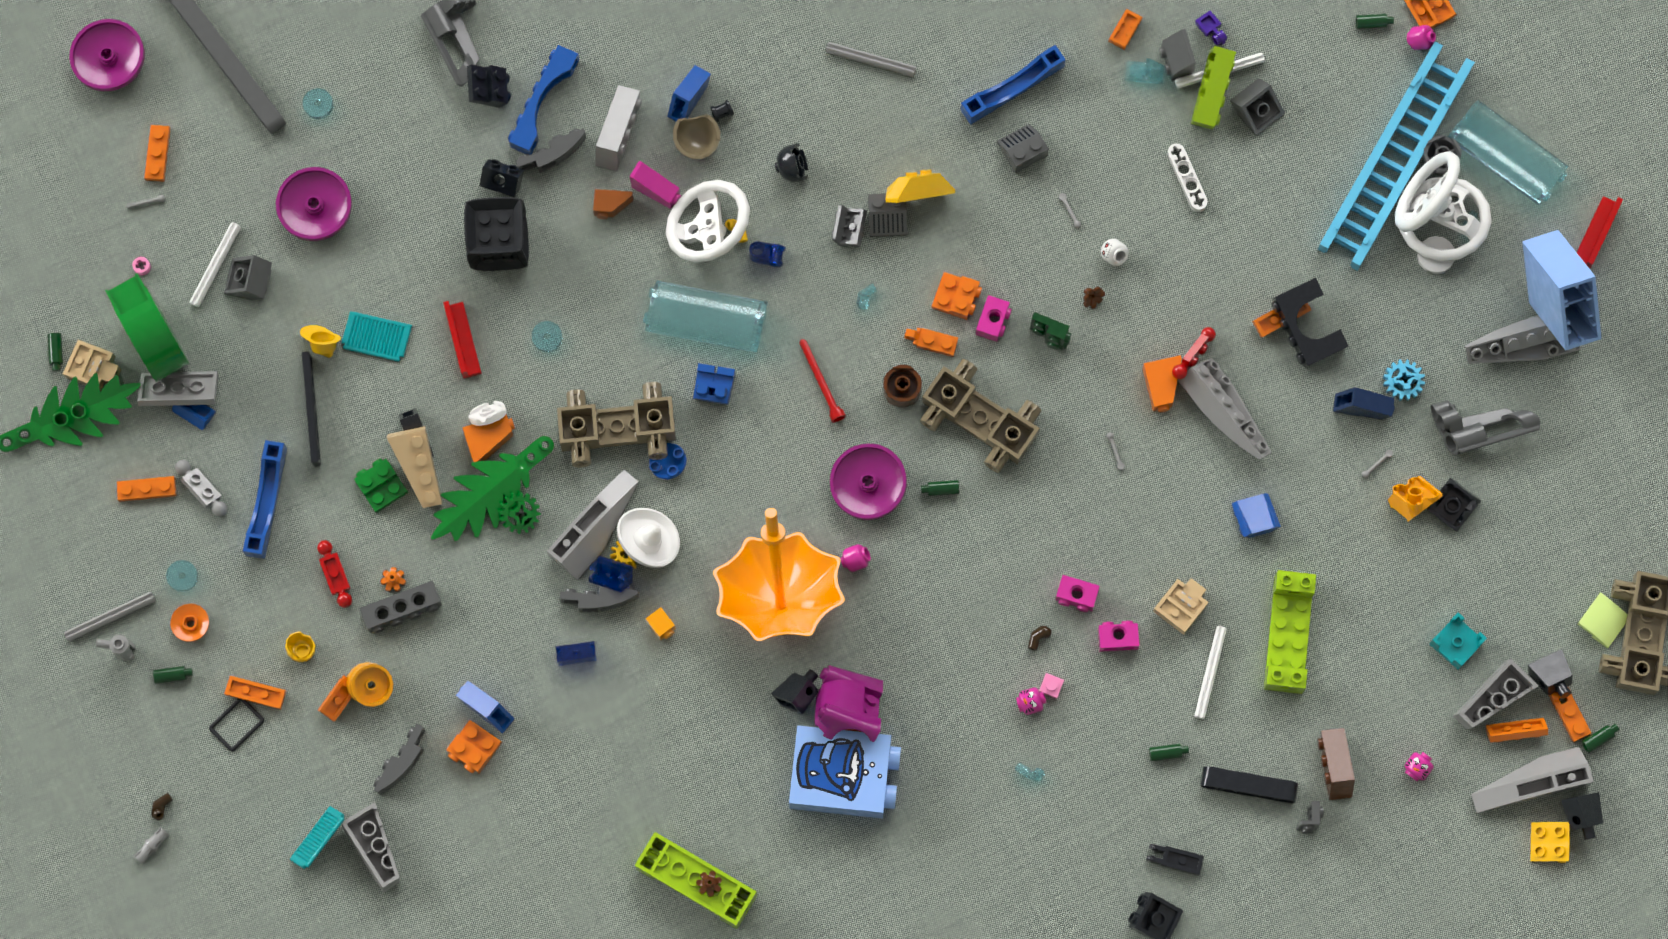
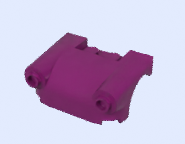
[815,665,883,742]

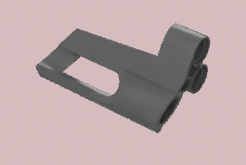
[421,0,479,87]
[1431,400,1540,455]

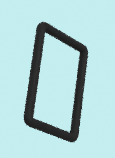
[209,699,264,751]

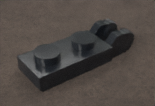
[1146,844,1204,876]

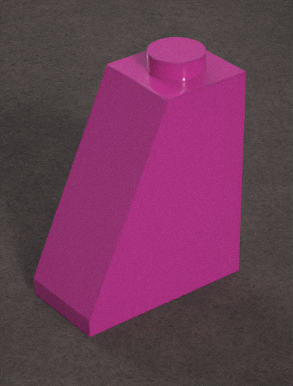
[630,161,681,209]

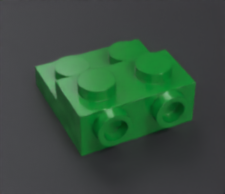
[354,458,408,513]

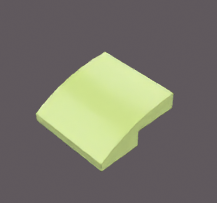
[1577,592,1627,648]

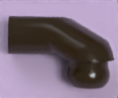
[1028,626,1052,651]
[151,792,173,820]

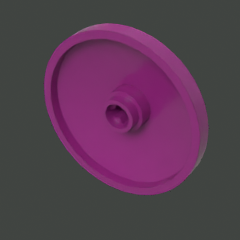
[69,19,145,91]
[276,167,352,241]
[830,443,907,520]

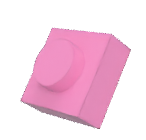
[1039,673,1064,699]

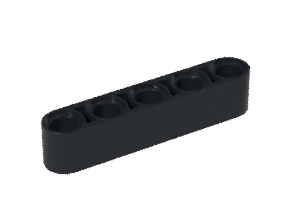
[1200,766,1298,803]

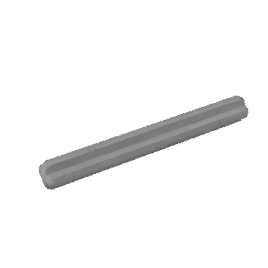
[826,42,916,77]
[64,592,155,641]

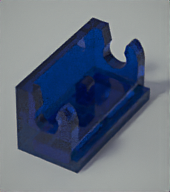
[589,556,633,592]
[555,641,597,666]

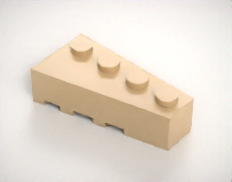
[387,426,442,508]

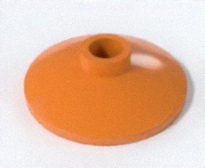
[170,604,209,642]

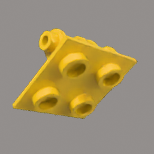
[1530,822,1570,863]

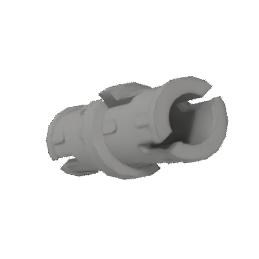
[134,827,169,864]

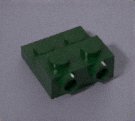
[1030,312,1072,350]

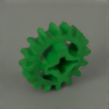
[498,491,541,534]

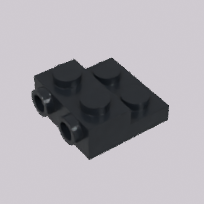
[467,64,511,108]
[1128,892,1184,939]

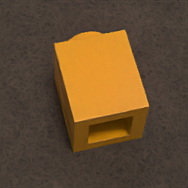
[646,607,676,640]

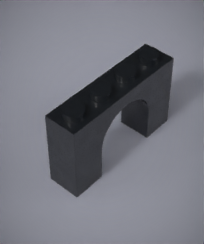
[1271,278,1349,367]

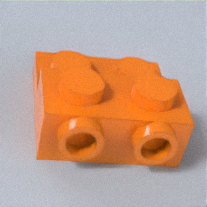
[931,272,982,320]
[446,720,502,774]

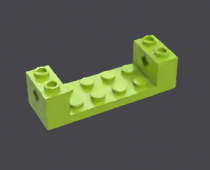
[1264,570,1316,694]
[634,832,757,929]

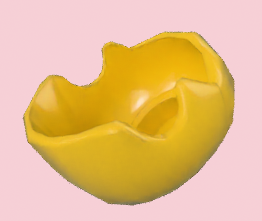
[285,631,316,663]

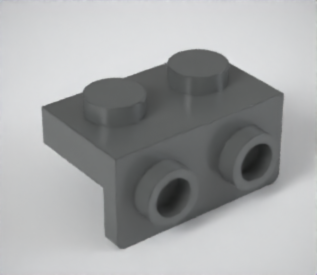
[832,205,867,247]
[1296,801,1323,834]

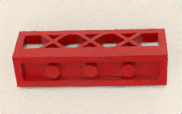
[1576,196,1623,269]
[443,301,482,379]

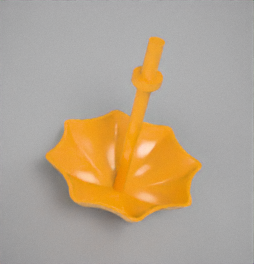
[713,508,845,641]

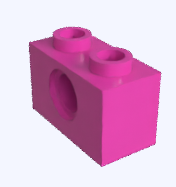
[976,295,1012,342]
[1055,575,1100,612]
[1098,621,1139,652]

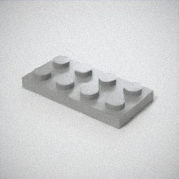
[137,371,218,406]

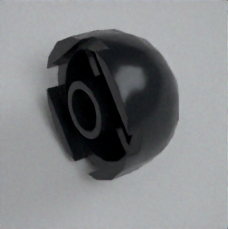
[775,143,808,182]

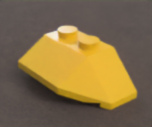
[885,169,955,203]

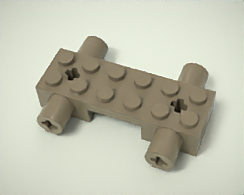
[920,359,1042,473]
[557,381,676,468]
[1599,571,1668,695]

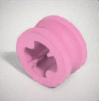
[132,257,151,276]

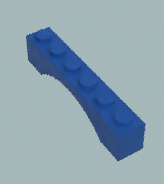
[508,45,580,155]
[961,45,1066,125]
[243,440,287,559]

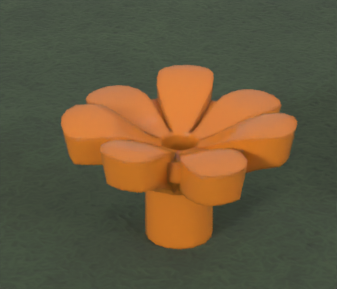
[380,567,406,592]

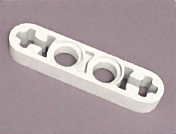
[1167,143,1208,212]

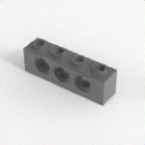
[360,580,442,634]

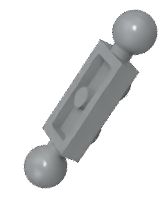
[175,460,227,517]

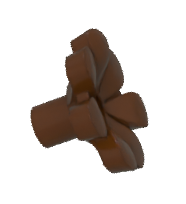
[1083,286,1105,309]
[696,871,722,897]

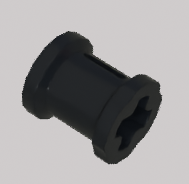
[710,100,734,122]

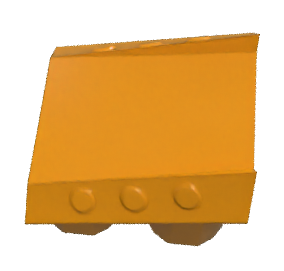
[1388,476,1443,522]

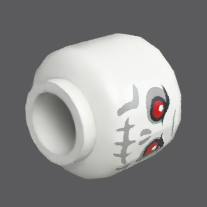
[1101,239,1129,266]

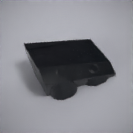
[1426,478,1481,532]

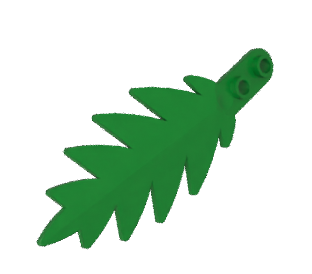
[0,373,141,452]
[431,436,554,541]

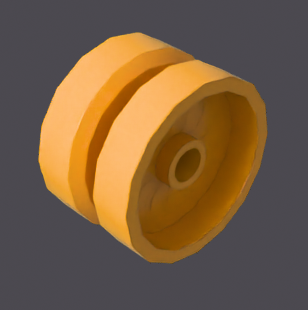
[346,662,394,707]

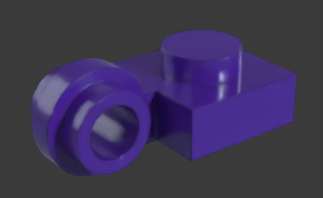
[1195,10,1227,46]

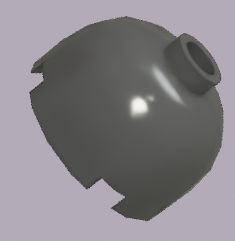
[1423,135,1462,174]

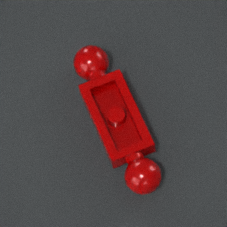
[1172,327,1216,380]
[317,540,352,608]

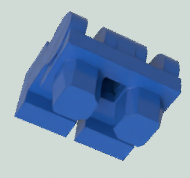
[693,363,736,405]

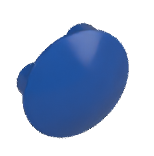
[649,443,687,480]

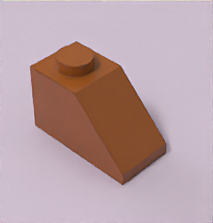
[593,189,634,219]

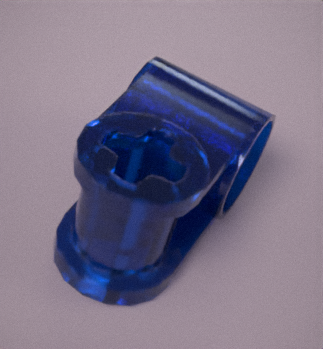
[749,241,786,267]

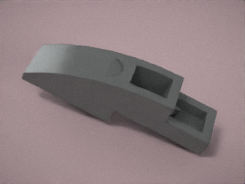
[515,129,586,173]
[559,585,639,612]
[374,723,425,795]

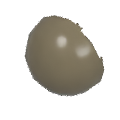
[673,114,720,159]

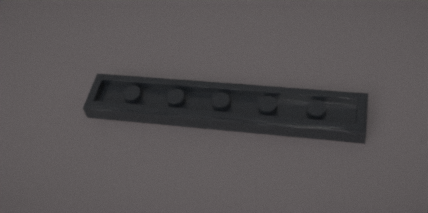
[302,351,321,467]

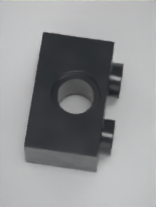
[479,159,524,197]

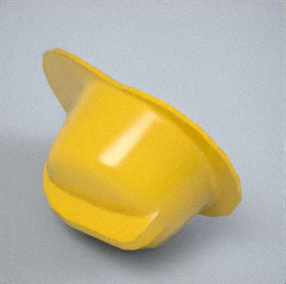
[300,325,341,358]

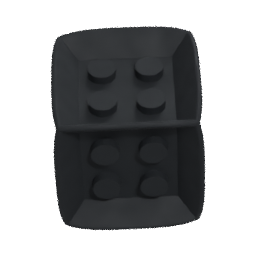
[464,197,529,271]

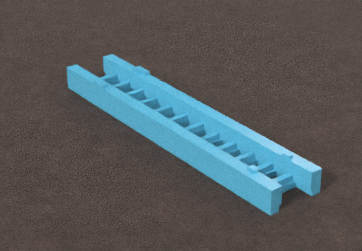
[1318,42,1475,271]

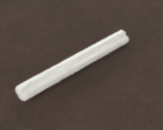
[1175,53,1265,89]
[190,222,241,307]
[1194,626,1227,719]

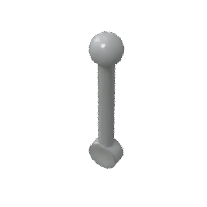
[1059,193,1081,228]
[126,195,165,209]
[1106,432,1125,470]
[1362,450,1393,478]

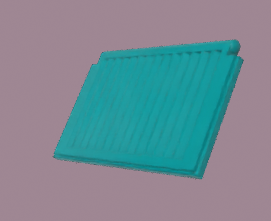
[341,311,413,362]
[290,806,345,869]

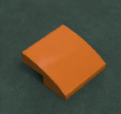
[1404,0,1457,28]

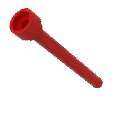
[799,339,846,423]

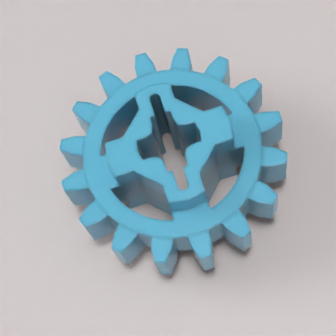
[1383,359,1425,401]

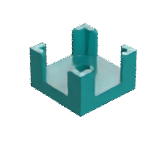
[1429,612,1487,670]

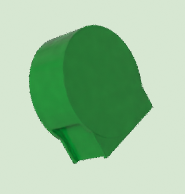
[105,273,190,382]

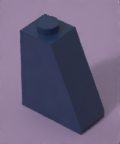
[1333,387,1395,420]

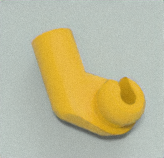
[725,219,748,243]

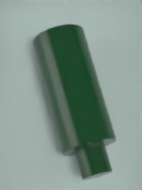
[1356,14,1394,29]
[48,333,63,372]
[921,480,959,496]
[153,666,193,684]
[1581,724,1620,753]
[1149,743,1189,761]

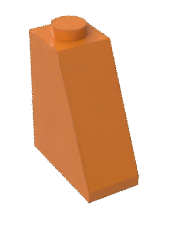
[1142,355,1182,412]
[462,414,515,462]

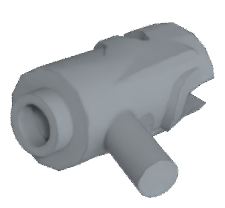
[96,635,136,661]

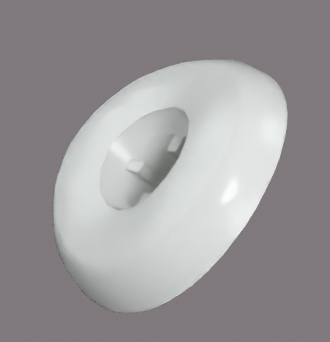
[617,508,680,568]

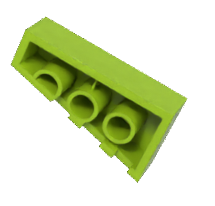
[1191,46,1236,129]

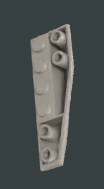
[1465,315,1581,364]
[1178,358,1272,460]
[547,470,639,580]
[1471,747,1594,814]

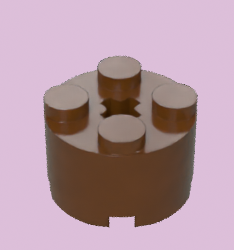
[883,365,922,407]

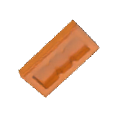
[1108,9,1143,50]

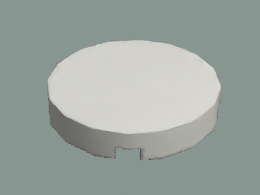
[1417,236,1455,274]
[469,401,507,426]

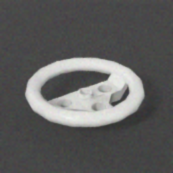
[1395,151,1460,232]
[1400,177,1492,262]
[666,180,750,263]

